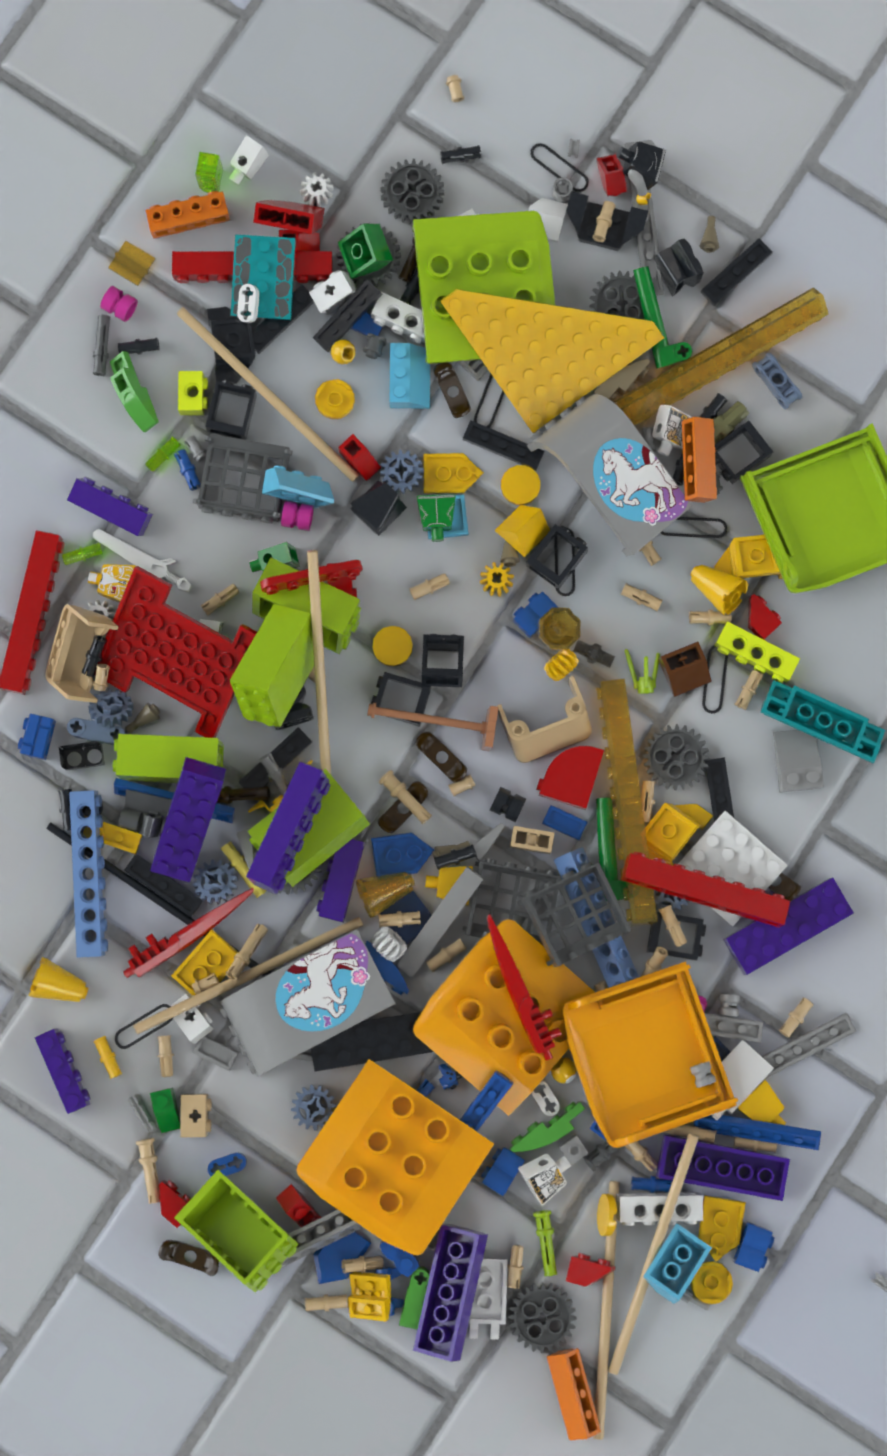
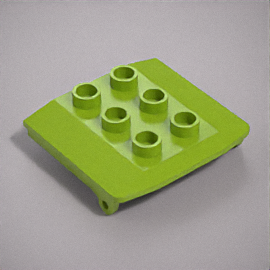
[412,210,555,364]
[740,423,887,594]

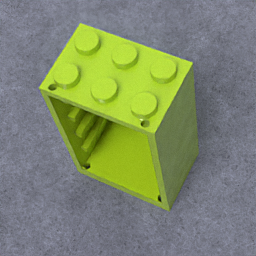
[252,558,362,655]
[230,604,314,727]
[113,734,224,783]
[247,768,370,887]
[175,1170,299,1293]

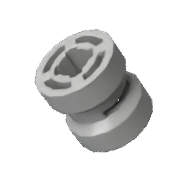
[552,177,573,203]
[718,994,740,1017]
[690,1061,716,1088]

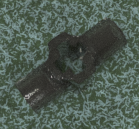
[573,640,615,668]

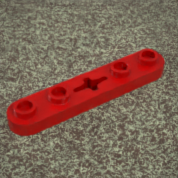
[260,560,363,595]

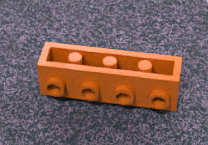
[145,191,230,239]
[682,417,717,503]
[546,1348,601,1440]

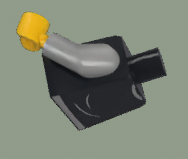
[617,140,666,205]

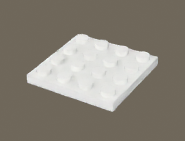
[678,810,788,926]

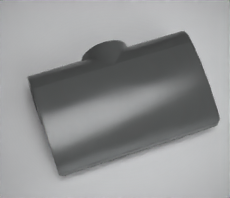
[119,789,172,837]

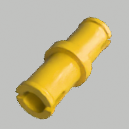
[93,1036,123,1079]

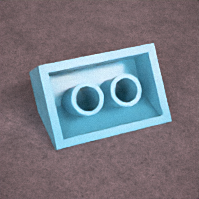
[389,343,430,409]
[262,466,334,508]
[643,1223,712,1304]

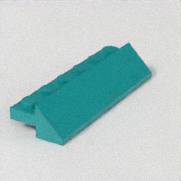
[760,680,886,763]

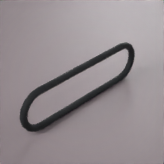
[530,143,589,192]
[474,374,504,428]
[660,517,728,538]
[554,528,575,596]
[702,645,728,714]
[115,1004,173,1049]

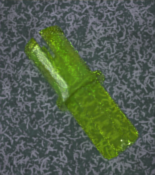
[145,436,181,472]
[62,542,103,565]

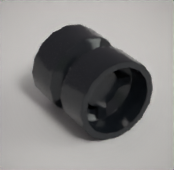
[489,787,526,823]

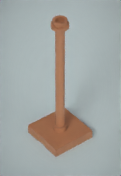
[367,703,499,751]

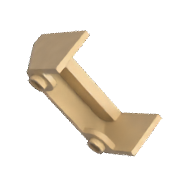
[45,604,119,703]
[497,676,592,763]

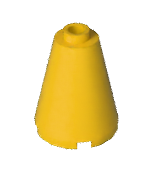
[690,564,748,615]
[28,957,89,1002]

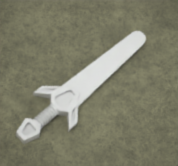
[93,529,192,592]

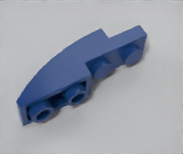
[365,941,409,996]

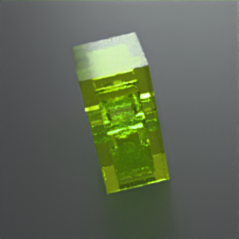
[195,152,223,193]

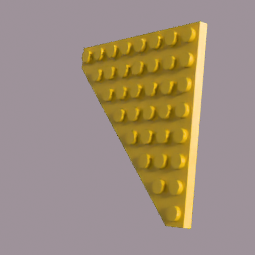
[440,289,664,433]

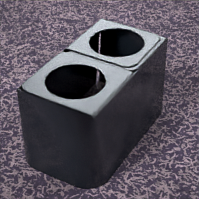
[59,741,105,771]

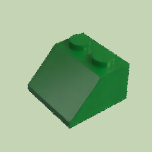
[338,223,393,279]

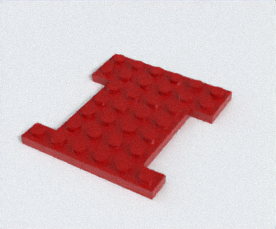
[94,566,257,738]

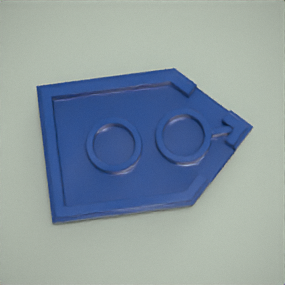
[371,832,434,879]
[313,1232,371,1284]

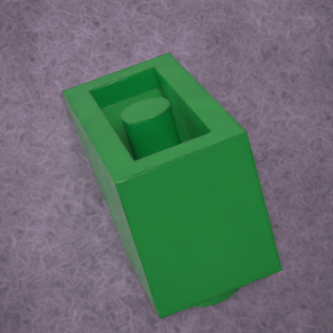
[150,1087,181,1133]

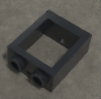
[205,380,257,440]
[715,420,773,484]
[526,524,588,590]
[421,634,464,687]
[371,672,431,727]
[646,911,706,961]

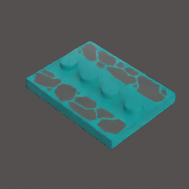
[231,234,296,320]

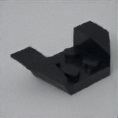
[566,191,648,251]
[207,307,256,384]

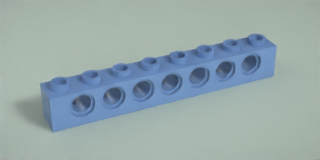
[69,790,108,958]
[554,847,639,988]

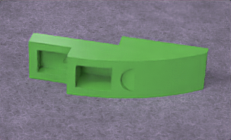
[110,351,159,432]
[510,1101,585,1152]

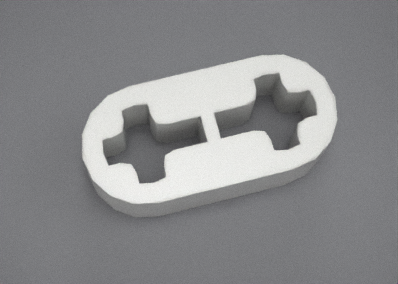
[237,284,260,323]
[531,1080,560,1116]

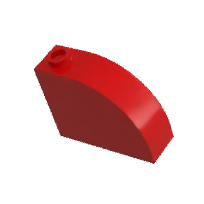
[253,200,325,234]
[536,746,604,810]

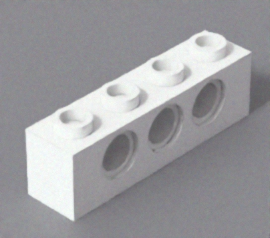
[371,292,425,343]
[616,1192,703,1226]

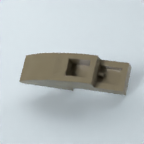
[594,359,650,402]

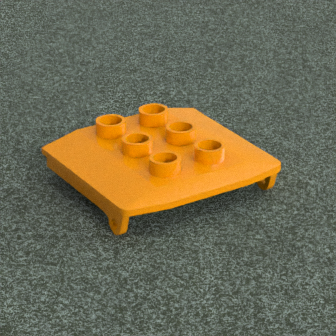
[413,919,595,1116]
[562,961,738,1148]
[296,1059,494,1255]

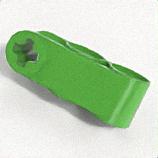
[399,1266,430,1330]

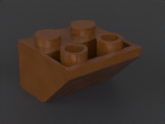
[658,641,712,697]

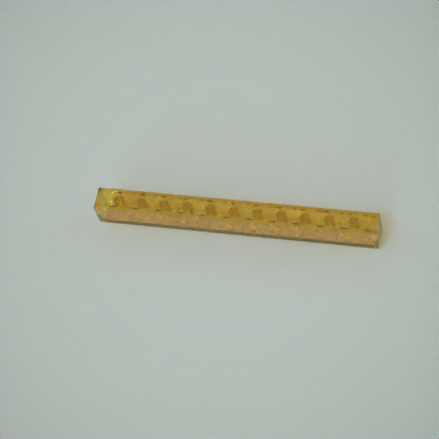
[613,287,829,426]
[596,679,658,926]

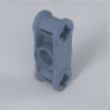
[752,352,803,410]
[67,718,127,745]

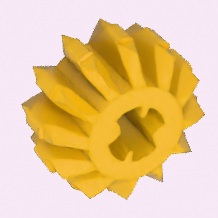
[480,562,514,597]
[544,648,579,681]

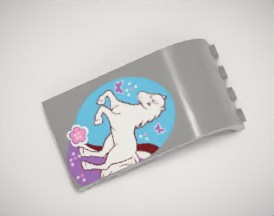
[527,394,693,557]
[219,929,396,1076]

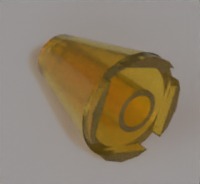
[356,872,415,918]

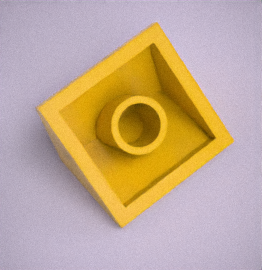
[495,505,550,558]

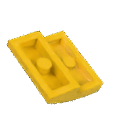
[348,1271,391,1322]

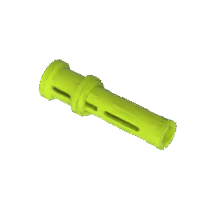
[533,1210,558,1276]

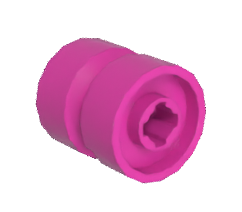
[100,286,138,322]
[281,501,314,531]

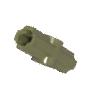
[714,401,749,445]

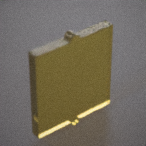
[108,241,155,286]

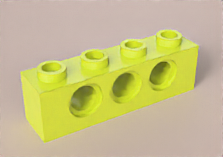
[714,621,800,683]

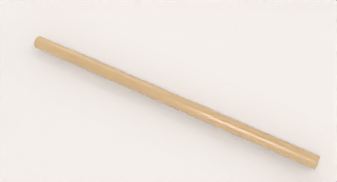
[177,307,359,482]
[307,550,331,774]
[133,917,363,1035]
[608,1133,699,1375]
[593,1181,620,1440]

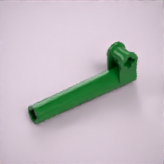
[633,266,692,369]
[596,798,640,902]

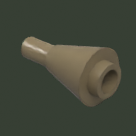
[699,216,719,253]
[500,541,520,567]
[125,703,161,733]
[432,841,470,857]

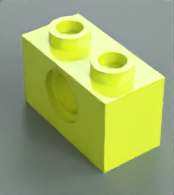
[178,371,208,415]

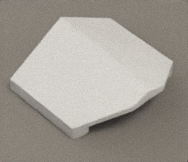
[529,198,568,242]

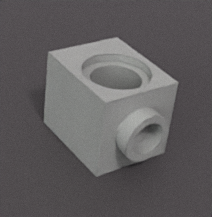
[559,1134,589,1165]

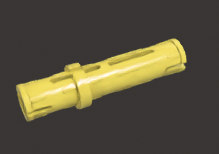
[220,841,267,898]

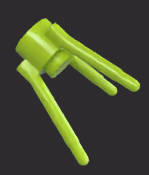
[625,649,660,694]

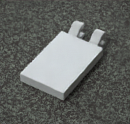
[711,1040,774,1121]
[469,1259,507,1340]

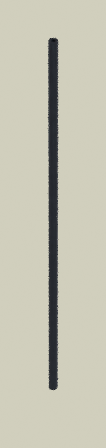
[46,823,272,977]

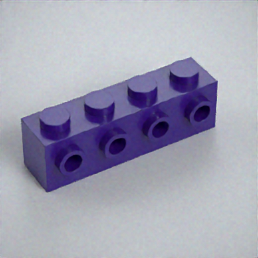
[67,476,153,536]
[316,839,365,923]
[34,1028,91,1114]

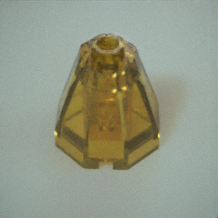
[538,607,581,650]

